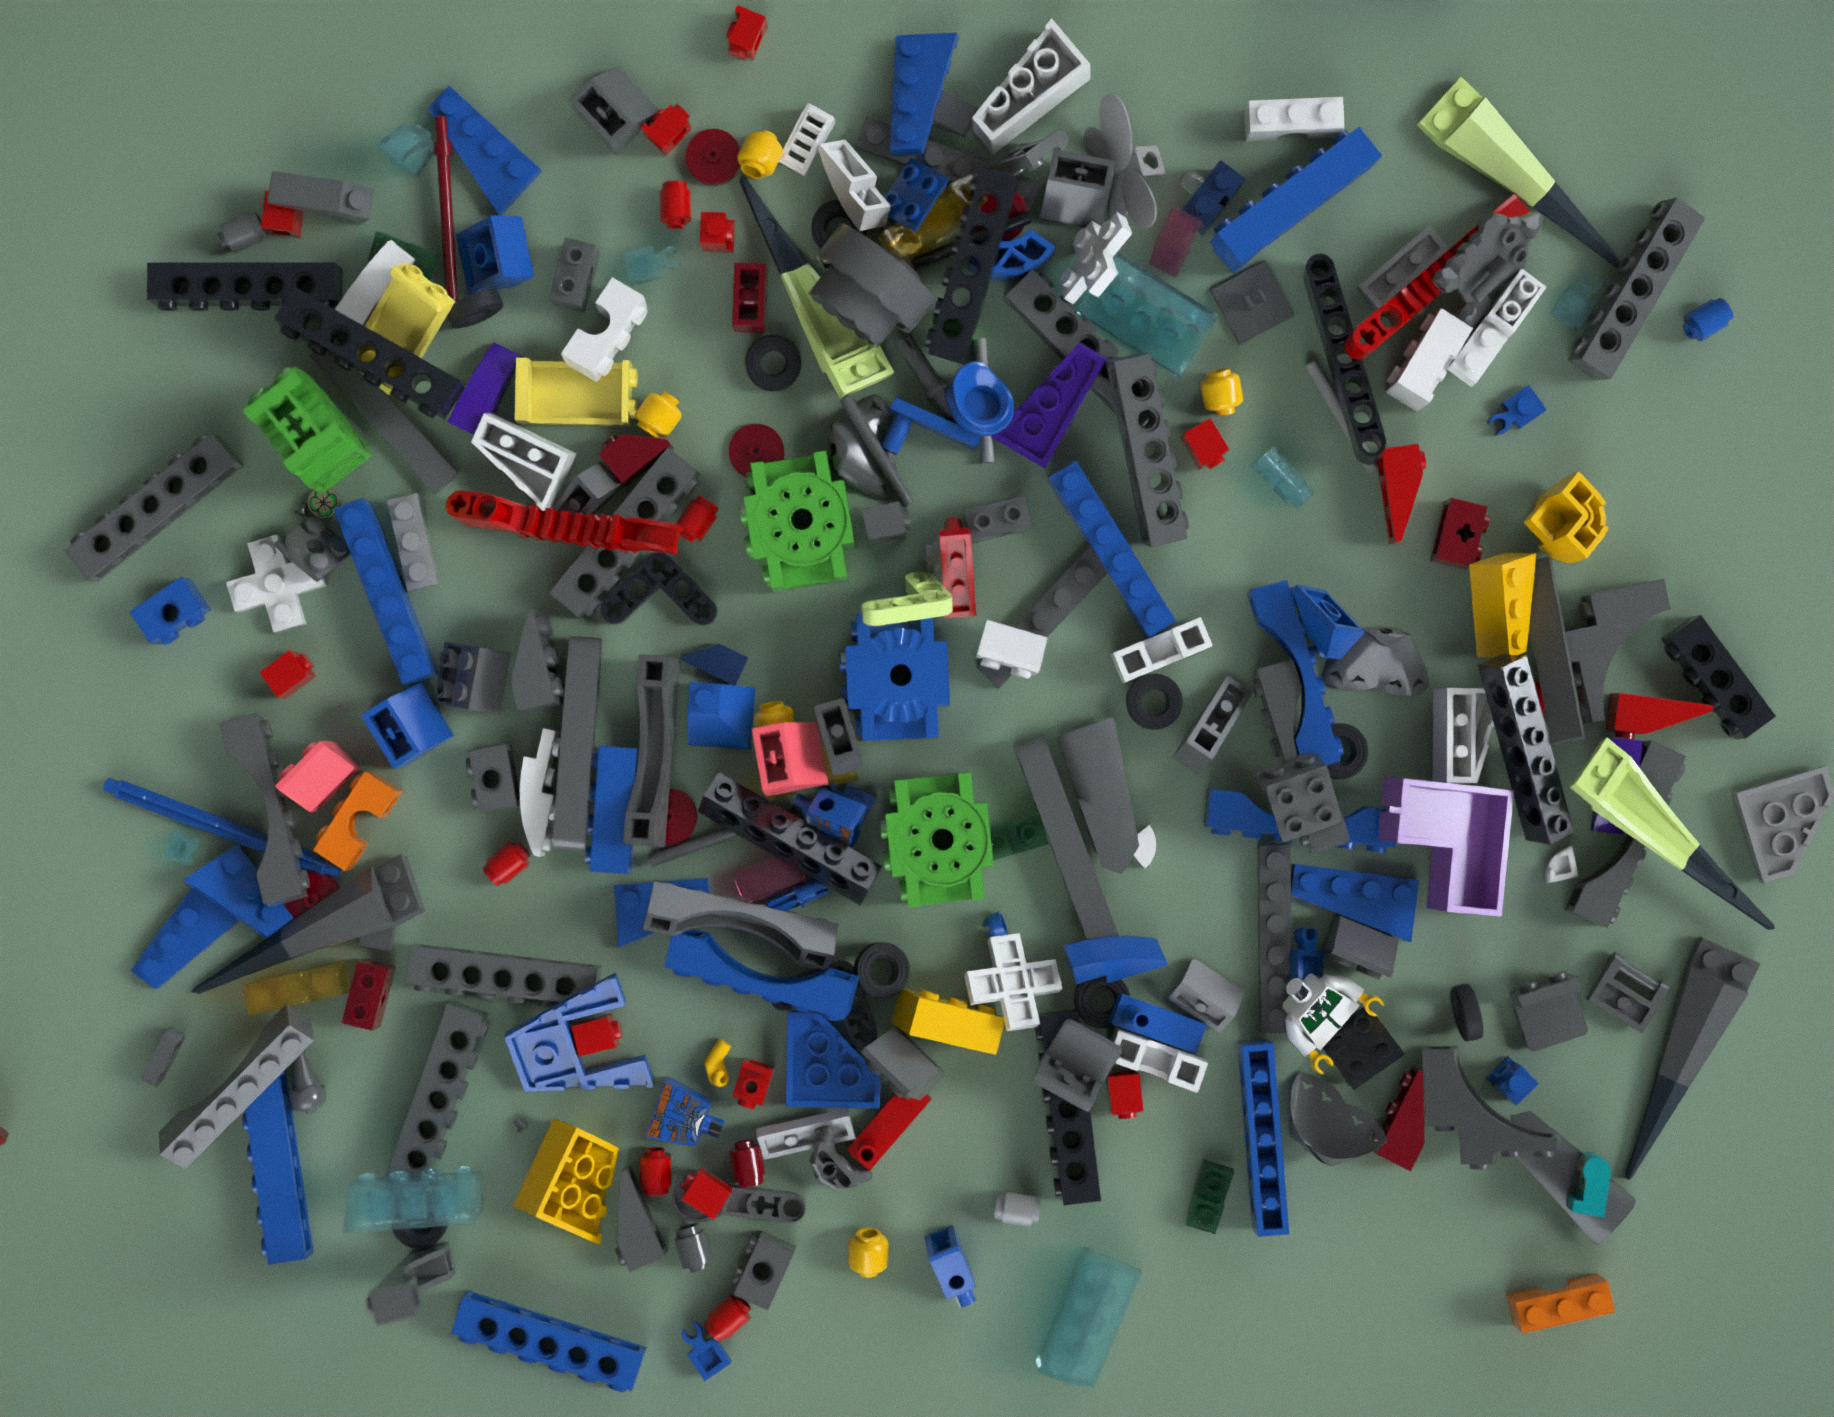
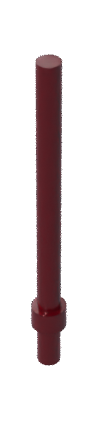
[433,116,458,302]

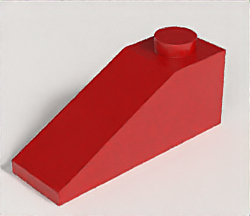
[1377,443,1426,545]
[1605,693,1713,740]

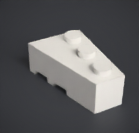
[1385,308,1473,412]
[471,413,577,511]
[1433,688,1494,783]

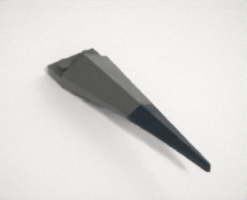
[191,854,426,994]
[1625,936,1760,1180]

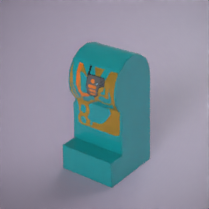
[1566,1152,1611,1218]

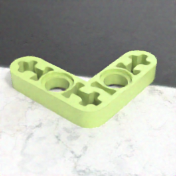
[862,571,952,626]

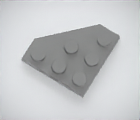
[1732,766,1834,883]

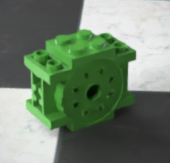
[243,366,373,494]
[739,451,856,593]
[880,772,994,908]

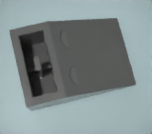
[510,609,565,712]

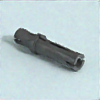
[895,334,953,421]

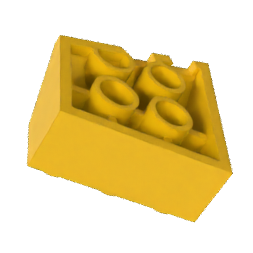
[513,1118,619,1245]

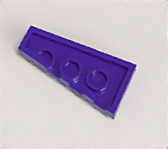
[992,343,1107,468]

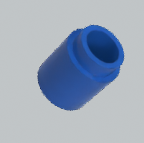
[1683,298,1733,342]

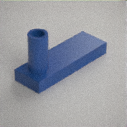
[881,397,981,455]
[1108,992,1207,1054]

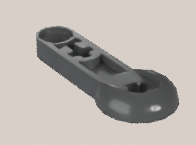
[672,1170,806,1223]

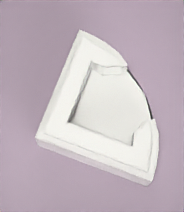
[1133,825,1156,869]
[1545,846,1579,883]

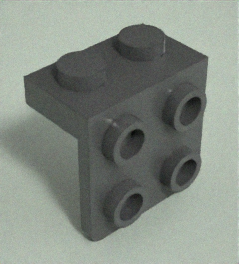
[1256,753,1342,841]
[1509,971,1588,1051]
[1032,1019,1122,1112]

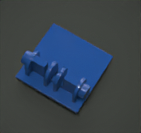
[885,158,950,233]

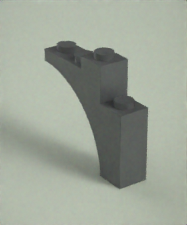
[1565,579,1671,723]
[1421,1046,1561,1170]

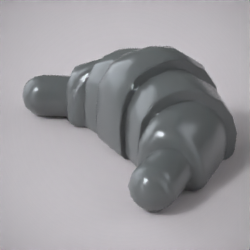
[809,1125,872,1191]

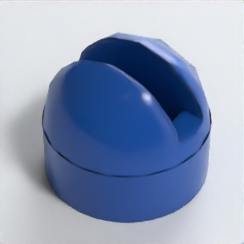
[982,911,1008,937]

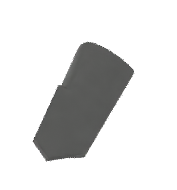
[1056,717,1139,874]
[1511,1111,1636,1245]

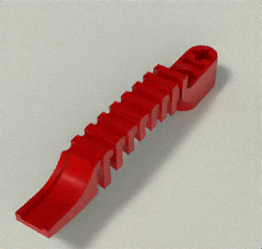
[1344,193,1531,360]
[445,490,683,555]

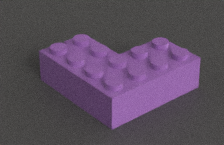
[1378,777,1514,916]

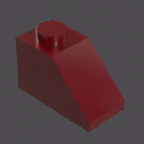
[598,434,674,487]

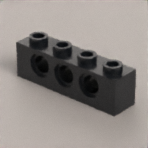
[1661,615,1776,739]

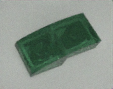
[368,231,439,281]
[990,814,1049,861]
[1185,1159,1234,1234]

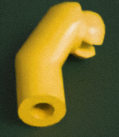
[704,1038,732,1087]

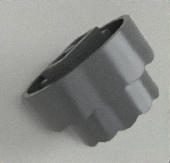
[808,223,937,348]

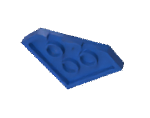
[786,1011,881,1109]

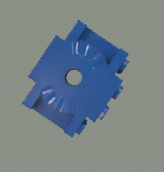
[840,613,950,741]

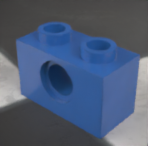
[129,577,211,645]

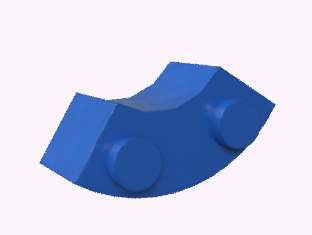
[967,229,1056,281]

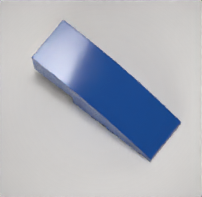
[1064,936,1167,984]

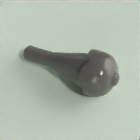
[289,1050,326,1114]

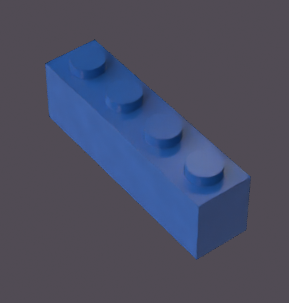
[585,746,639,874]

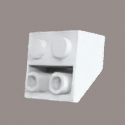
[975,620,1048,679]

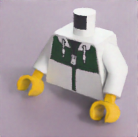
[1283,974,1384,1074]

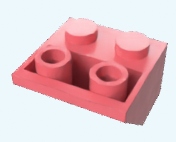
[752,722,829,796]
[275,741,362,812]

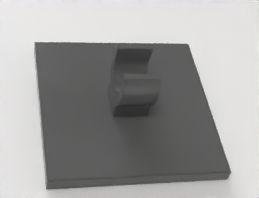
[1210,261,1294,345]

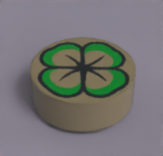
[308,489,342,519]

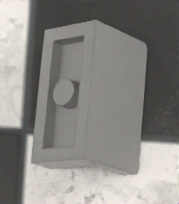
[1168,959,1245,1033]

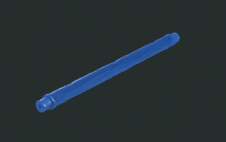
[103,778,342,878]

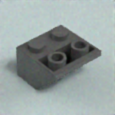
[568,67,659,155]
[1040,150,1115,228]
[434,642,511,715]
[1321,914,1399,980]
[861,1027,946,1100]

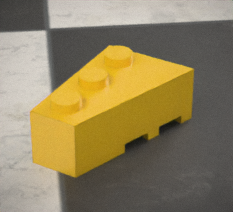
[1469,553,1536,658]
[891,988,1005,1055]

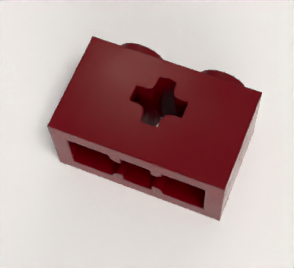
[732,263,768,333]
[1430,498,1490,570]
[341,959,396,1031]

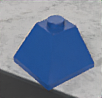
[1293,584,1365,660]
[687,682,755,750]

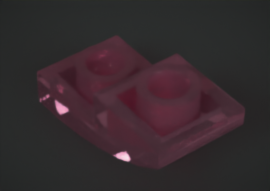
[1148,207,1202,277]
[733,857,806,903]

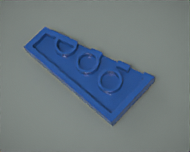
[890,33,959,155]
[428,86,542,216]
[1291,863,1419,942]
[130,888,239,989]

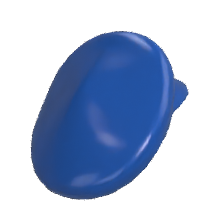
[945,362,1014,436]

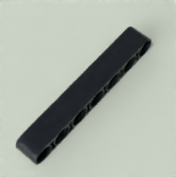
[1303,253,1387,465]

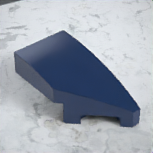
[679,643,748,686]

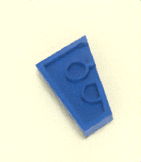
[184,844,293,939]
[614,878,710,947]

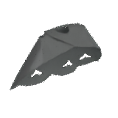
[827,394,897,501]
[1322,626,1430,696]
[1289,1073,1387,1166]

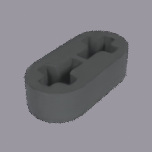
[141,1027,185,1087]

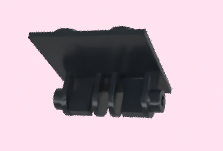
[1322,1007,1405,1090]

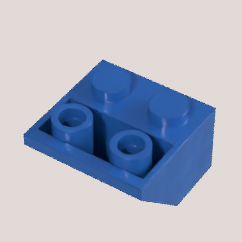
[360,683,455,769]

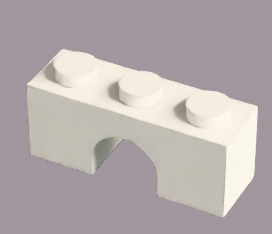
[1244,97,1344,142]
[561,277,648,382]
[1111,617,1213,683]
[1111,1027,1208,1093]

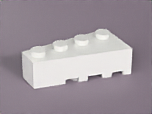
[972,18,1091,154]

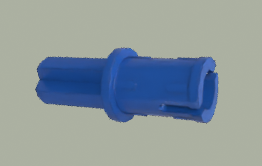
[767,879,830,911]

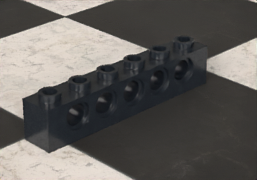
[924,167,1019,365]
[147,262,343,311]
[274,287,464,420]
[1478,654,1574,845]
[698,772,882,905]
[1035,1009,1101,1205]

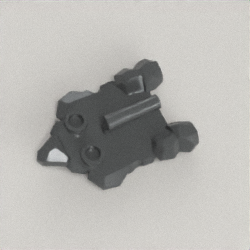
[1431,212,1544,328]

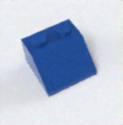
[456,215,534,295]

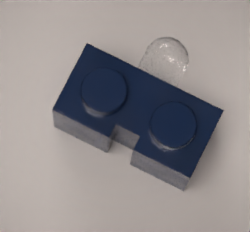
[1179,160,1246,236]

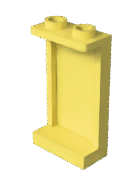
[360,262,455,395]
[515,358,638,427]

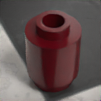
[729,1139,766,1188]

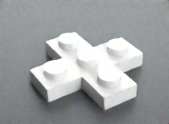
[1059,212,1132,305]
[226,534,327,633]
[964,933,1062,1031]

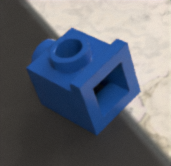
[1485,1056,1539,1106]

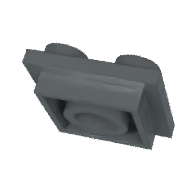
[274,514,351,582]

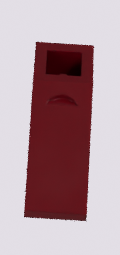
[1371,1066,1425,1172]

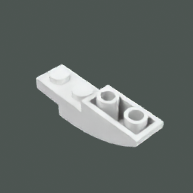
[1447,269,1546,388]
[520,728,561,857]

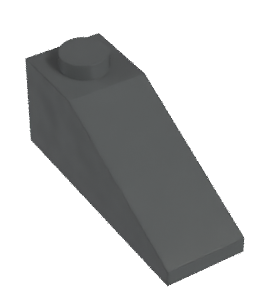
[267,171,374,225]
[1172,675,1253,775]
[615,1165,668,1272]

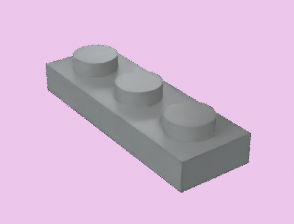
[1357,226,1449,311]
[387,493,440,592]
[756,1108,856,1160]

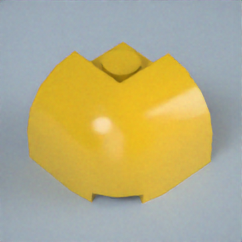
[1523,471,1609,563]

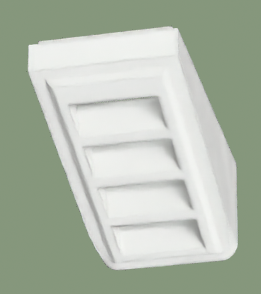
[779,103,835,177]

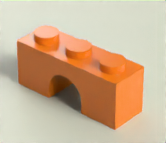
[313,771,403,871]
[1506,1273,1615,1334]

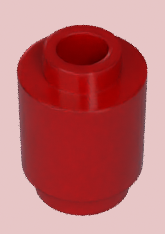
[659,180,692,229]
[676,495,719,543]
[482,841,530,886]
[640,1147,672,1196]
[704,1294,751,1342]

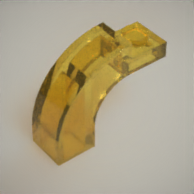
[878,174,988,259]

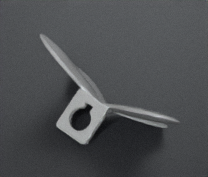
[1084,94,1166,229]

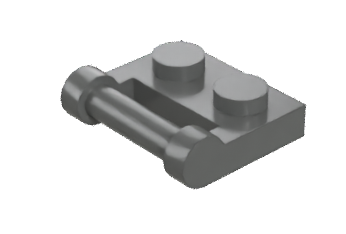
[989,130,1069,176]
[1585,951,1670,1033]

